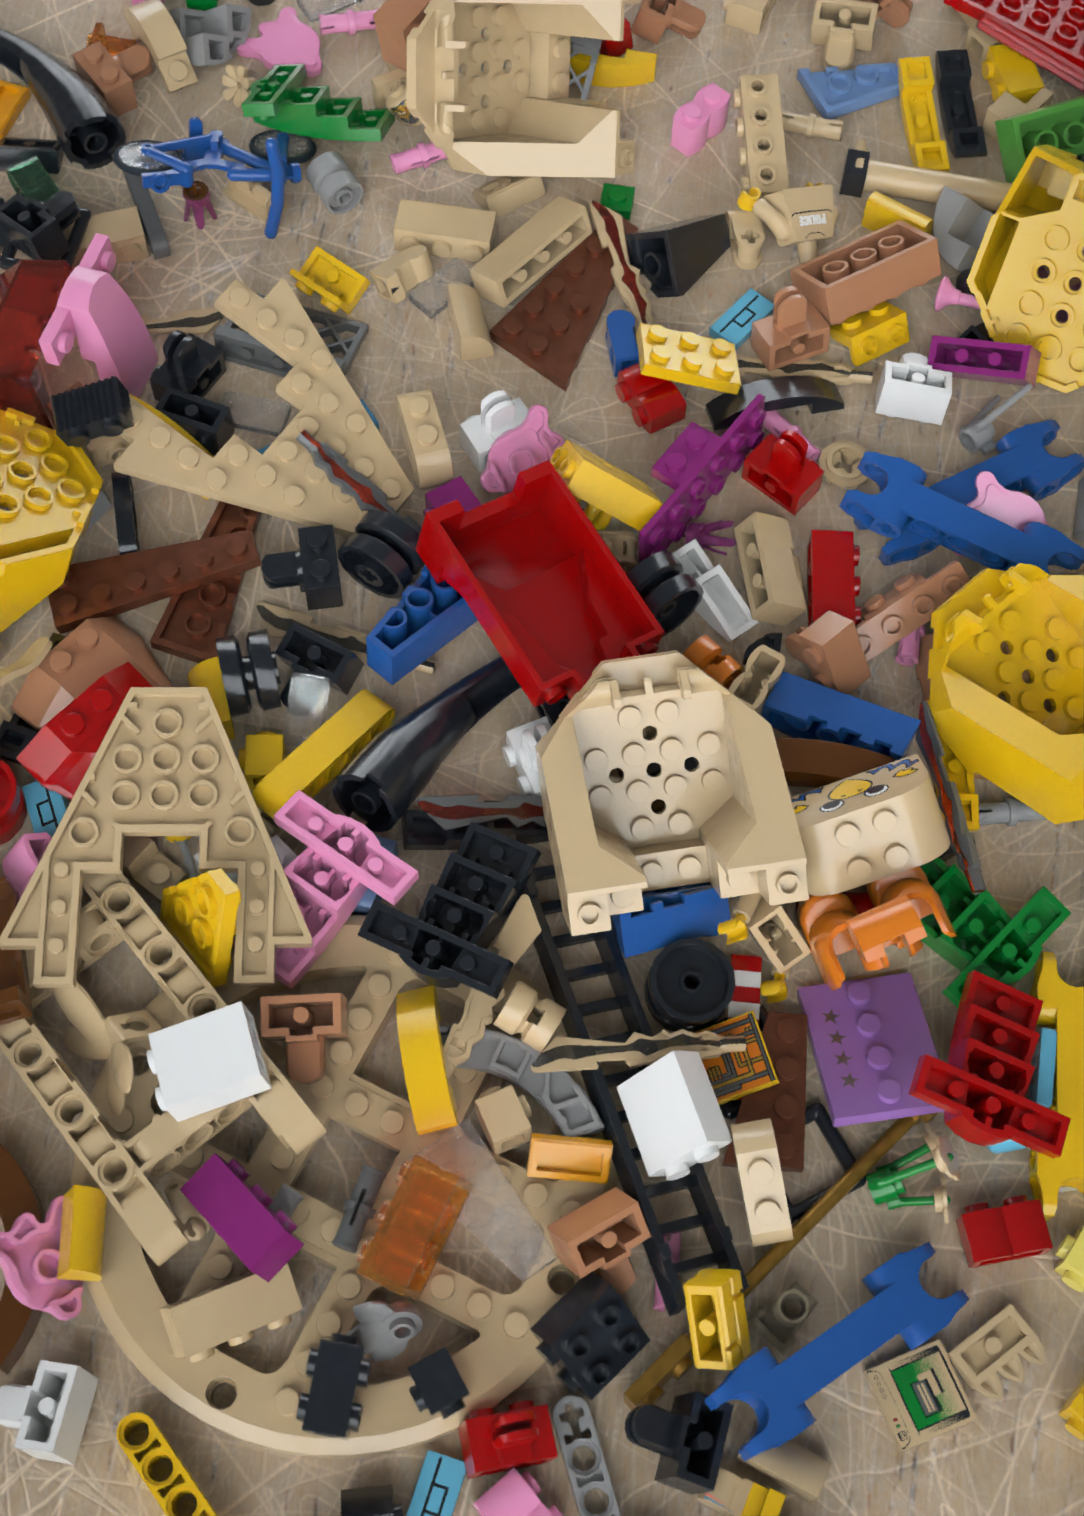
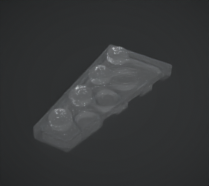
[399,1118,558,1282]

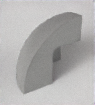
[168,4,252,66]
[933,186,994,272]

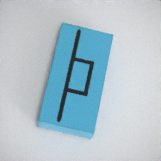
[709,288,774,350]
[22,781,69,837]
[1028,1027,1057,1108]
[406,1450,466,1516]

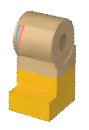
[697,1468,786,1516]

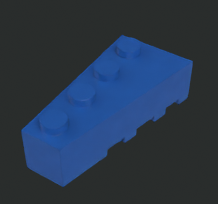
[366,565,478,685]
[761,671,921,760]

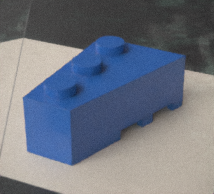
[610,882,730,958]

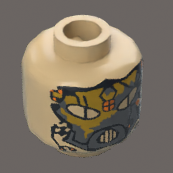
[386,77,422,126]

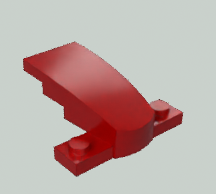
[908,970,1071,1158]

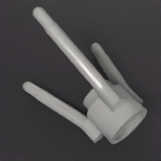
[959,383,1032,455]

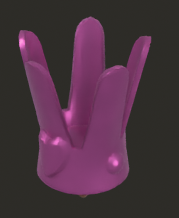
[183,181,217,229]
[683,520,736,556]

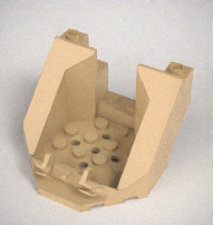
[407,0,641,178]
[535,650,809,936]

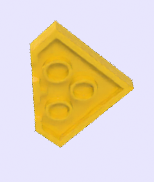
[159,868,241,988]

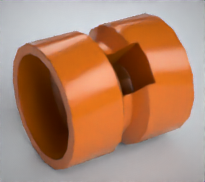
[682,635,745,690]

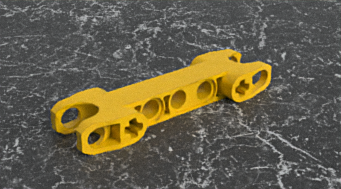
[1029,951,1084,1221]

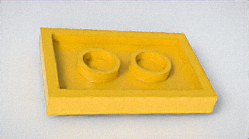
[636,323,741,395]

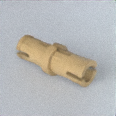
[782,110,844,141]

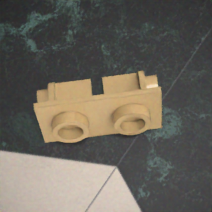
[221,172,290,224]

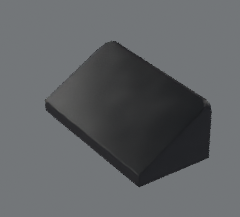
[0,137,64,174]

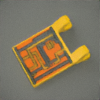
[656,1011,779,1105]

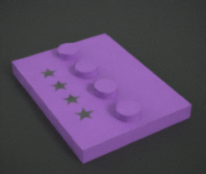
[797,972,944,1127]

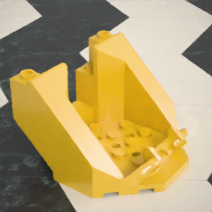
[967,145,1084,393]
[0,407,103,633]
[927,563,1084,824]

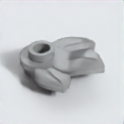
[345,1301,423,1362]

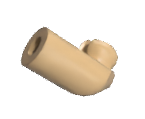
[164,1180,210,1241]

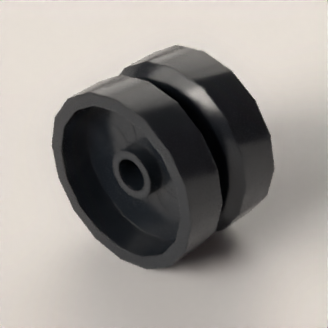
[338,510,425,599]
[626,551,704,638]
[215,629,282,717]
[644,938,735,1033]

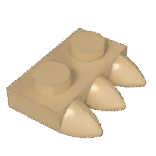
[947,1303,1045,1400]

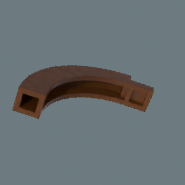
[775,738,936,794]
[0,1144,46,1375]

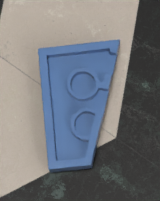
[797,63,899,119]

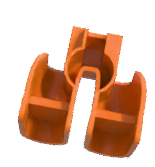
[796,866,957,991]

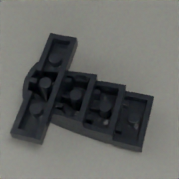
[357,821,541,999]

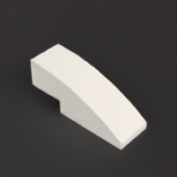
[672,539,758,642]

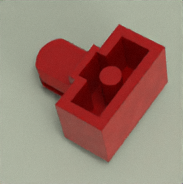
[741,430,825,516]
[458,1400,558,1479]

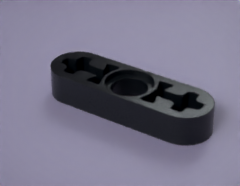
[111,472,140,555]

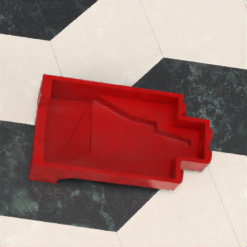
[416,460,665,707]

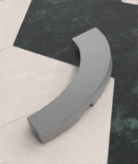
[398,1026,604,1138]

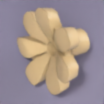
[222,65,256,107]

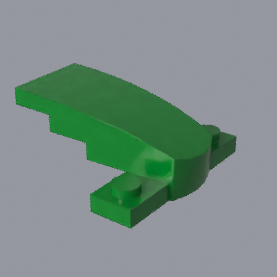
[242,64,395,142]
[920,857,1071,1008]

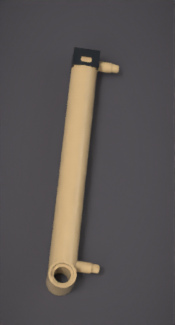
[839,140,1013,214]

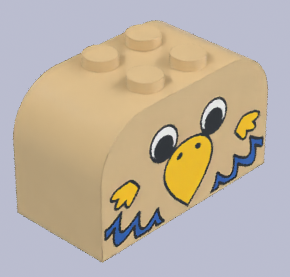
[791,754,951,896]

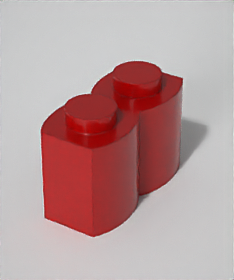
[615,363,687,434]
[956,1195,1053,1268]

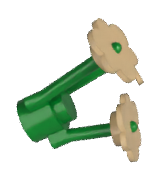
[866,1122,961,1224]

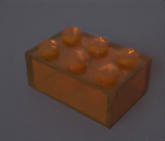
[356,1154,474,1300]

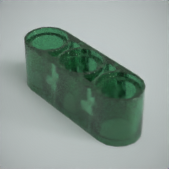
[6,156,60,203]

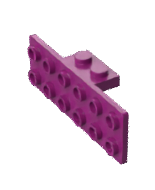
[639,393,767,563]

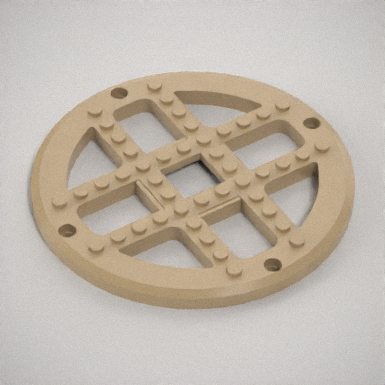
[71,915,617,1458]

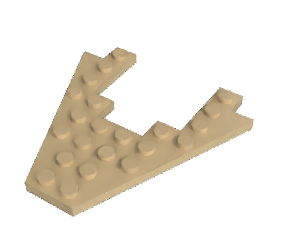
[113,278,414,537]
[0,687,313,988]

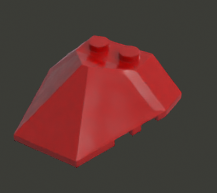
[16,661,155,839]

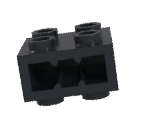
[530,1272,651,1400]
[296,1333,372,1440]

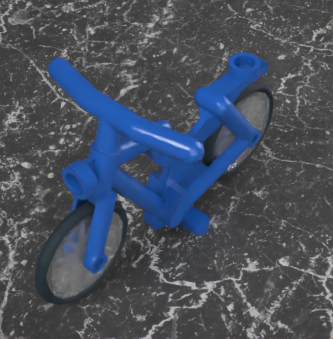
[113,117,317,239]

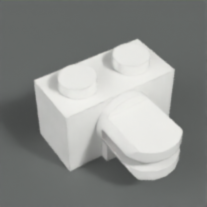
[875,353,952,425]
[460,390,529,473]
[502,716,552,796]
[0,1360,99,1464]

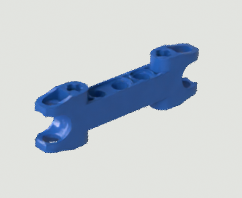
[854,420,1084,565]
[840,451,1084,575]
[704,1242,970,1462]

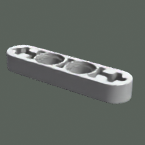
[552,1395,621,1516]

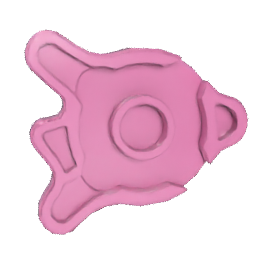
[236,7,322,77]
[480,404,564,494]
[953,471,1050,556]
[0,1195,84,1321]

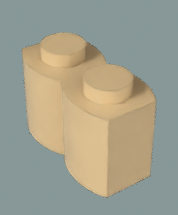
[729,644,786,715]

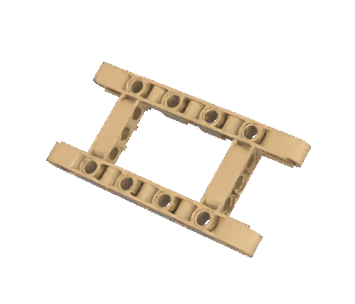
[0,873,327,1267]

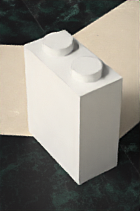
[146,1001,272,1122]
[617,1050,732,1181]

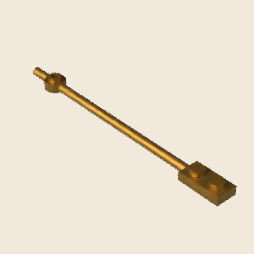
[624,1113,939,1410]

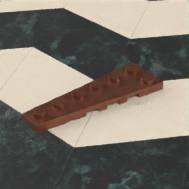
[150,501,261,663]
[48,530,262,634]

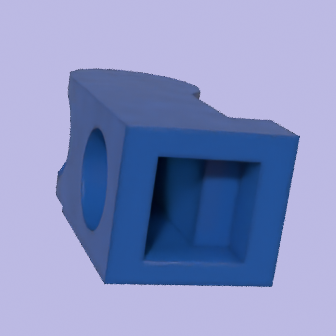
[606,310,639,377]

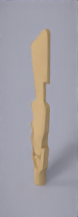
[443,894,542,1081]

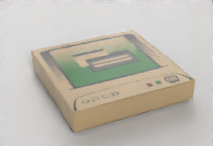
[863,1339,977,1453]

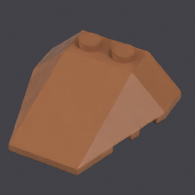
[11,616,173,732]

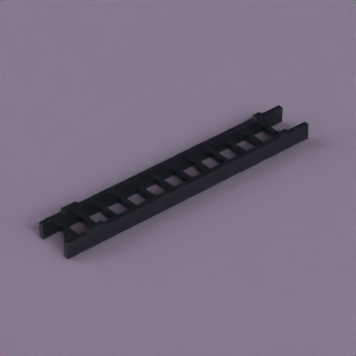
[507,834,749,1316]

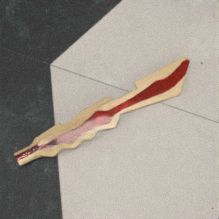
[588,200,655,335]

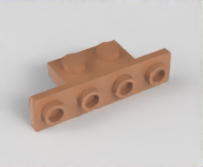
[855,560,971,662]

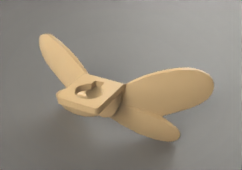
[53,981,162,1115]

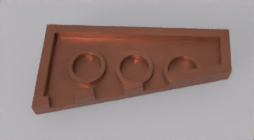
[722,1012,808,1173]

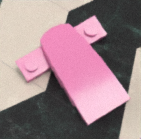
[38,233,159,398]
[232,790,419,989]

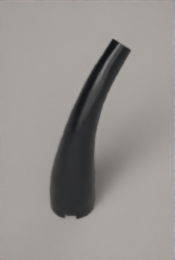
[0,28,126,169]
[332,656,521,832]

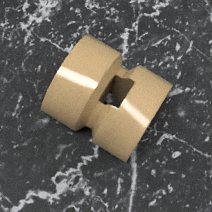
[493,980,567,1053]

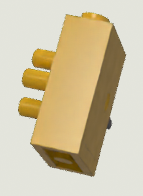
[550,439,664,531]

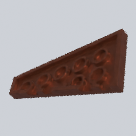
[489,215,639,392]

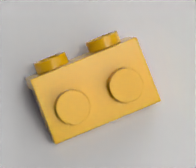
[289,245,371,315]
[830,301,910,367]

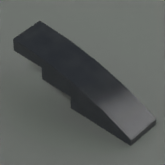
[401,800,549,850]

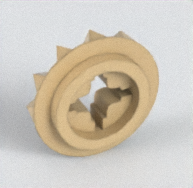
[818,440,869,490]

